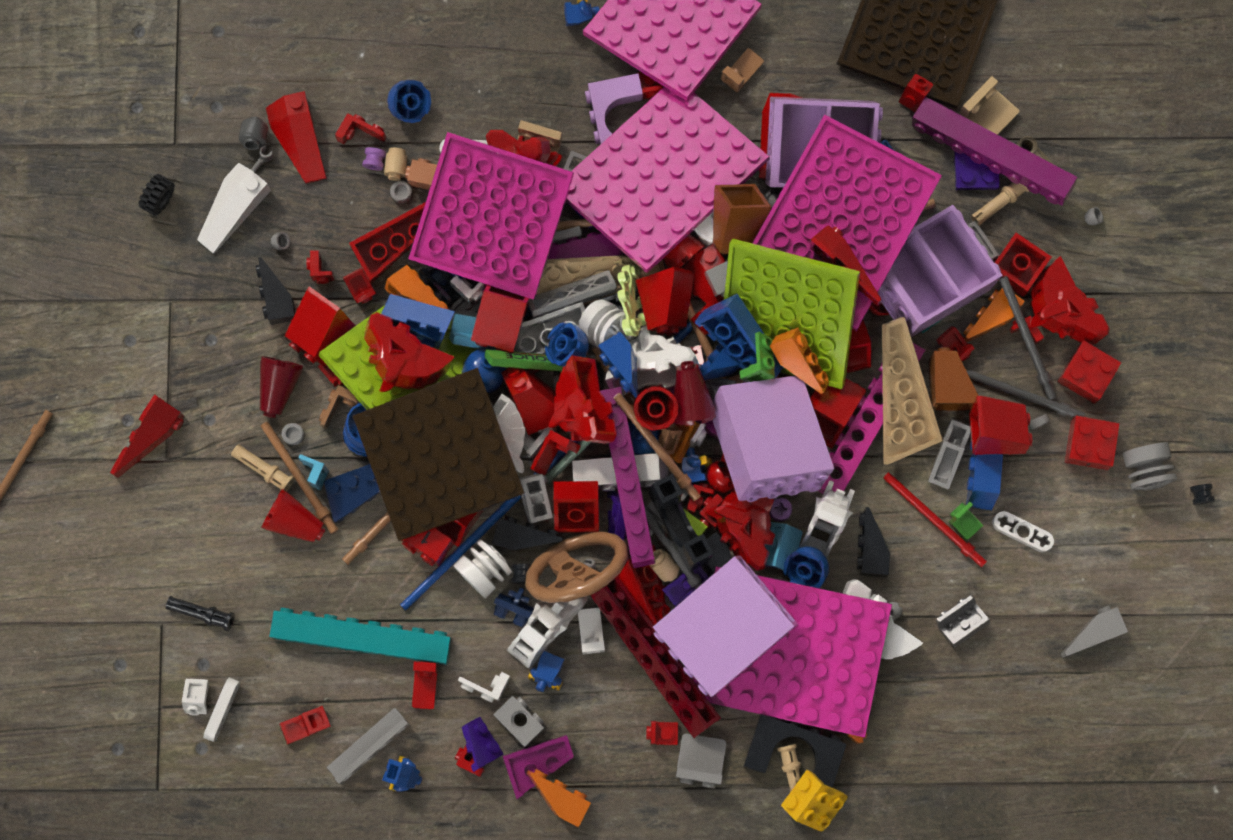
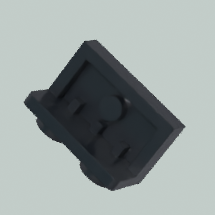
[418,266,461,307]

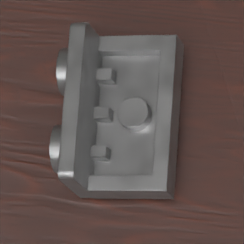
[936,595,990,648]

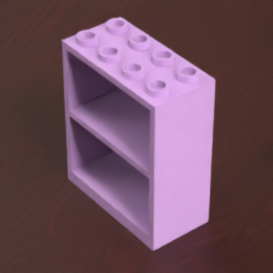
[765,97,883,188]
[878,205,1003,337]
[712,376,834,502]
[653,556,798,697]

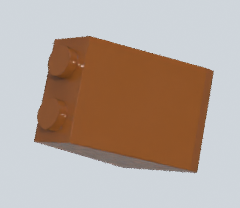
[713,184,771,254]
[928,347,978,411]

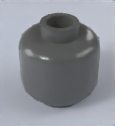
[239,117,268,150]

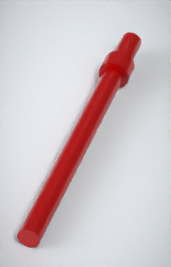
[883,472,987,567]

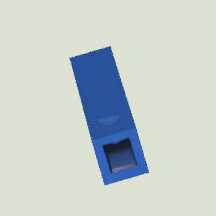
[598,332,638,398]
[700,343,740,380]

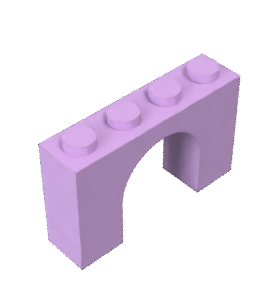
[585,74,643,145]

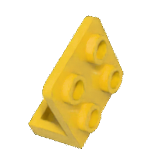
[781,770,847,831]

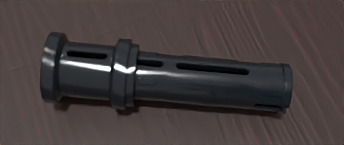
[166,596,235,632]

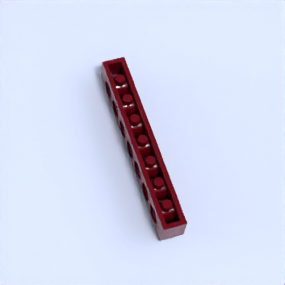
[590,576,721,738]

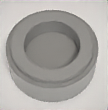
[390,181,412,204]
[1028,413,1050,430]
[282,423,304,446]

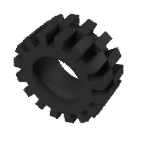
[138,174,175,216]

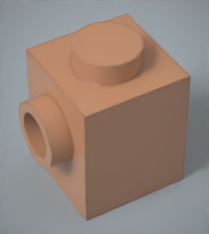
[405,158,437,190]

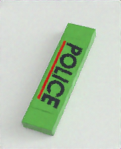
[484,349,563,371]

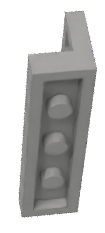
[529,270,617,319]
[326,708,410,785]

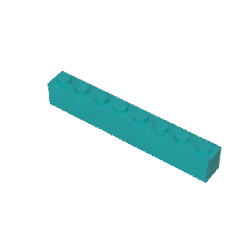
[269,608,452,665]

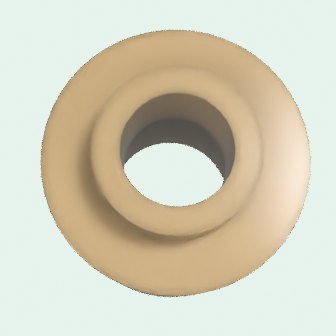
[384,148,407,181]
[649,549,680,582]

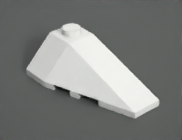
[197,163,271,254]

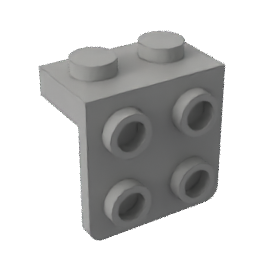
[675,734,726,788]

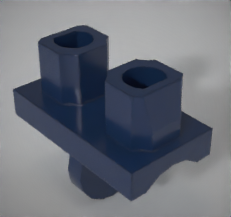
[494,587,534,627]

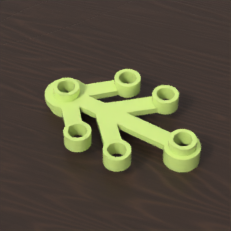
[618,264,646,337]

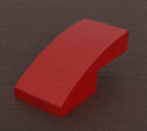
[279,706,331,745]

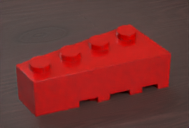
[349,202,426,284]

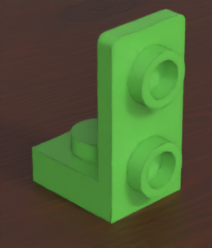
[740,331,775,382]
[948,502,983,541]

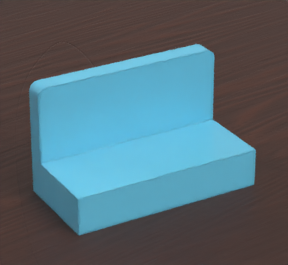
[449,314,496,350]
[298,454,329,491]
[765,522,802,571]

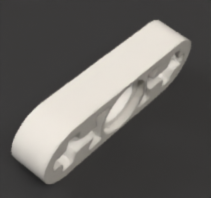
[992,511,1054,552]
[203,677,240,742]

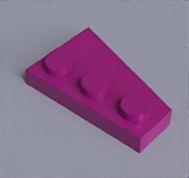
[503,734,574,799]

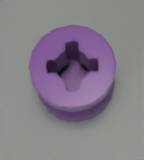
[362,147,386,171]
[769,498,792,522]

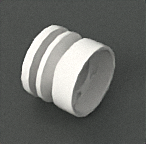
[578,299,635,350]
[453,539,512,599]

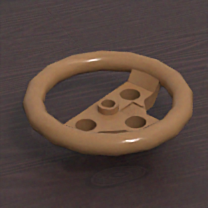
[525,531,628,603]

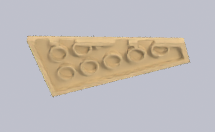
[536,255,665,305]
[882,317,943,465]

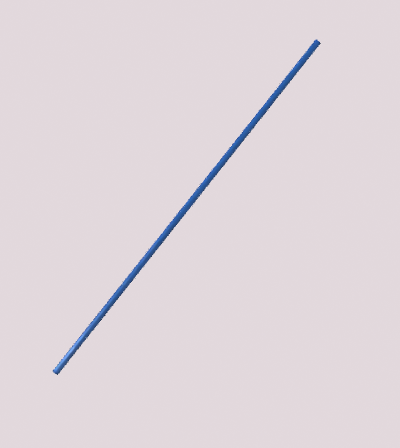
[400,321,693,611]

